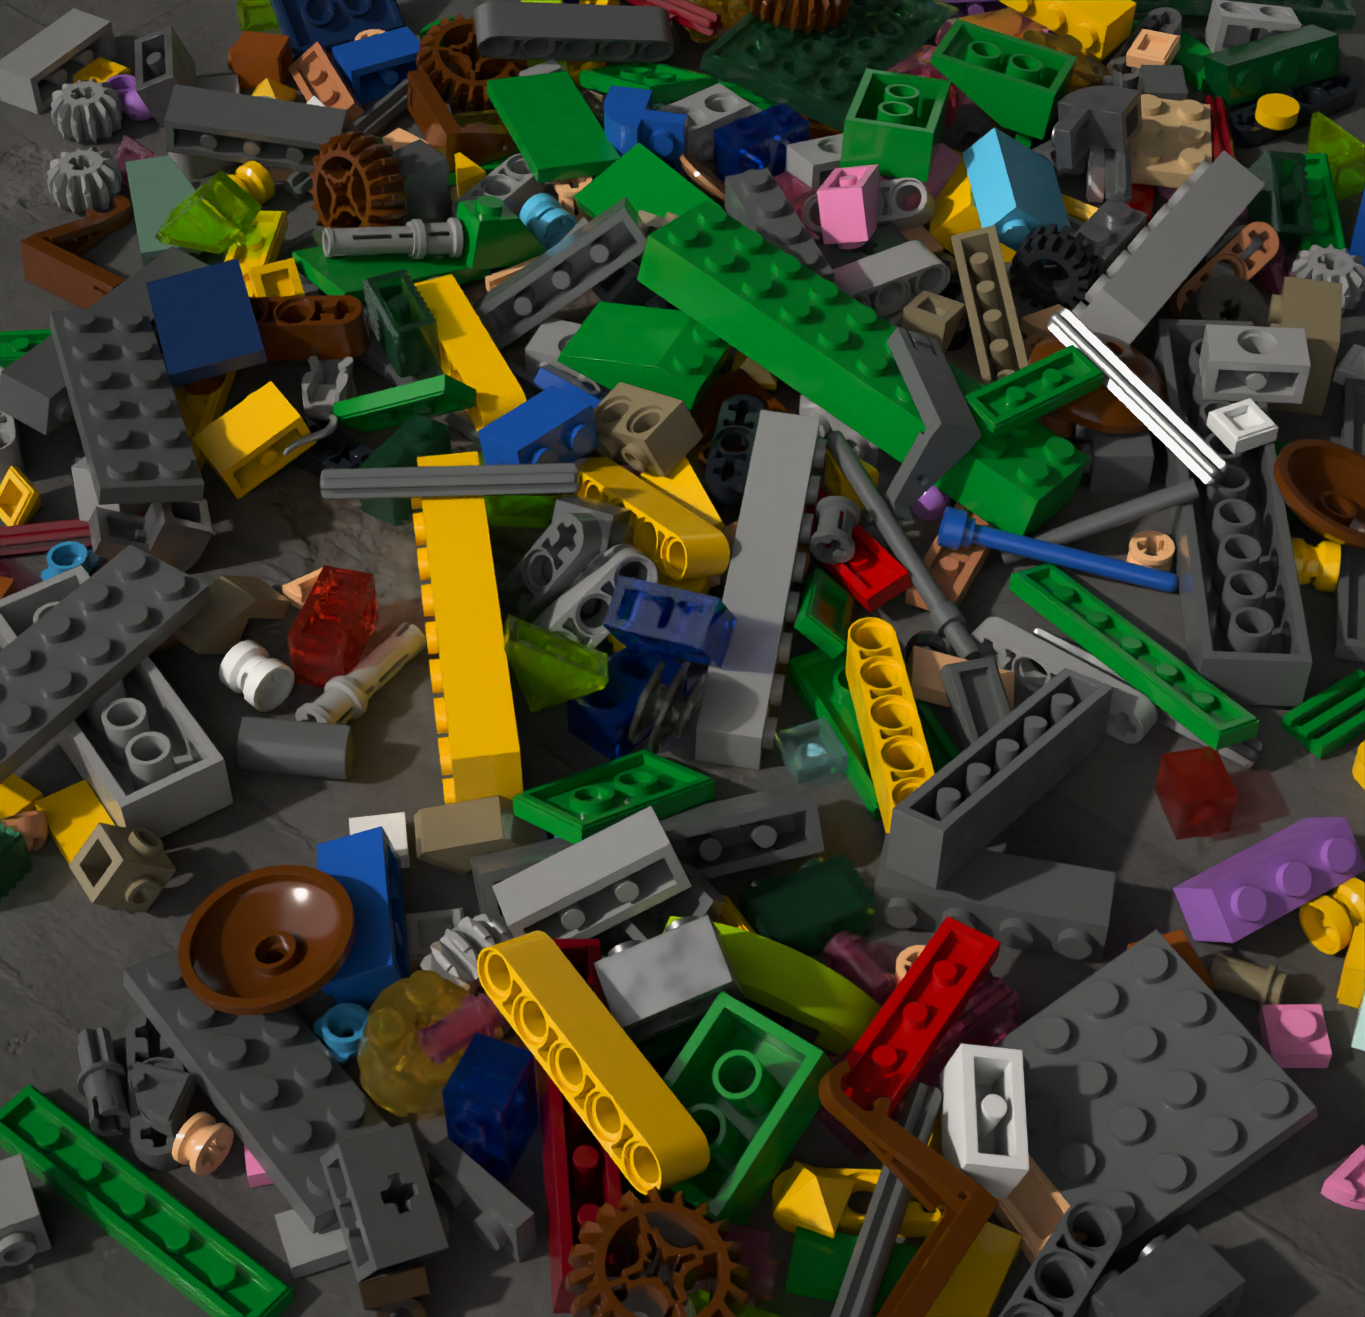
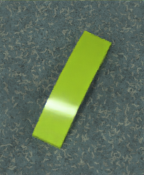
[663,916,882,1058]

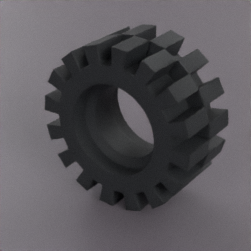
[1010,224,1099,309]

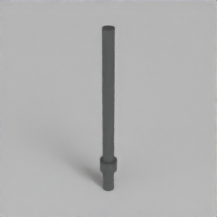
[825,431,981,660]

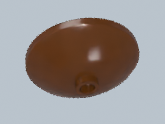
[1028,331,1167,434]
[1274,439,1365,550]
[178,865,357,1015]

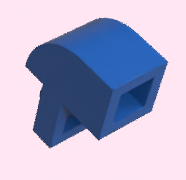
[604,85,688,161]

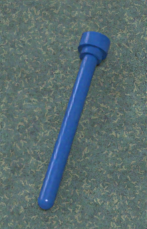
[937,506,1179,593]

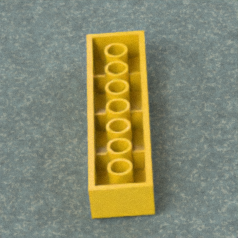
[411,451,523,805]

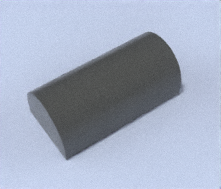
[237,716,357,780]

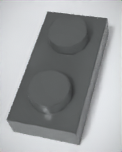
[427,1137,538,1263]

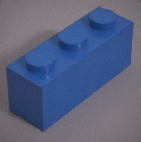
[316,826,413,1009]

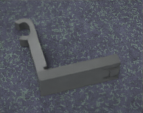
[863,327,982,551]

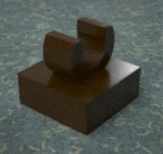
[358,1266,430,1317]

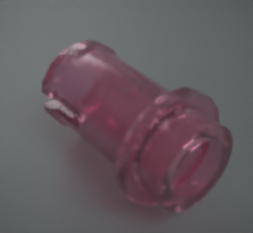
[823,931,897,1003]
[417,993,502,1066]

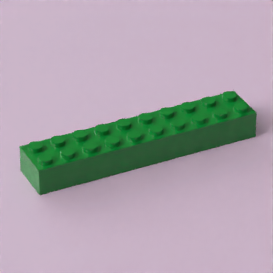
[637,200,1090,537]

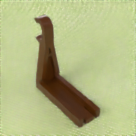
[407,70,520,171]
[20,195,132,310]
[818,1060,999,1317]

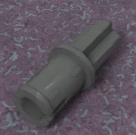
[77,1026,131,1137]

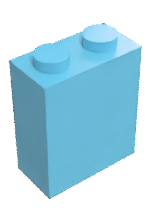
[962,127,1073,265]

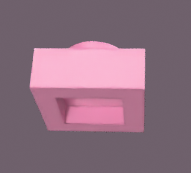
[1257,1004,1332,1068]

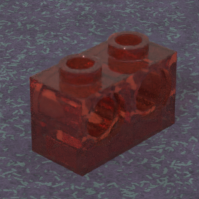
[287,565,379,687]

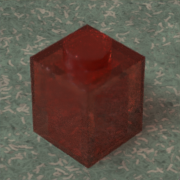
[1154,746,1238,840]

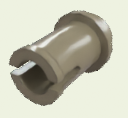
[1209,952,1288,1009]

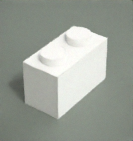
[939,1043,1029,1199]

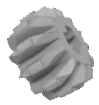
[50,78,123,144]
[47,147,123,215]
[1288,244,1365,315]
[420,913,514,1017]

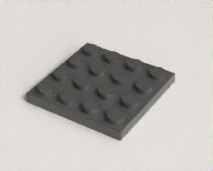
[991,930,1317,1266]

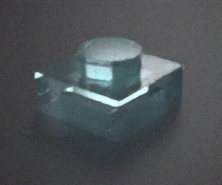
[775,717,848,784]

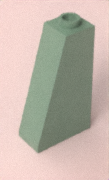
[125,155,232,266]

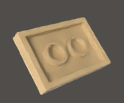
[1130,94,1212,188]

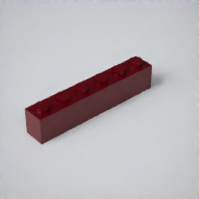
[536,939,628,1314]

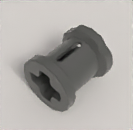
[809,496,861,564]

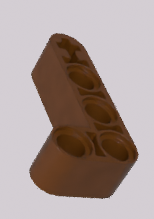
[183,295,371,395]

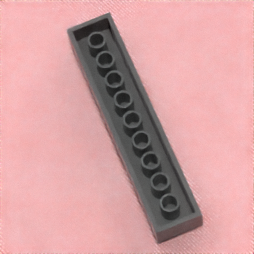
[1151,319,1313,706]

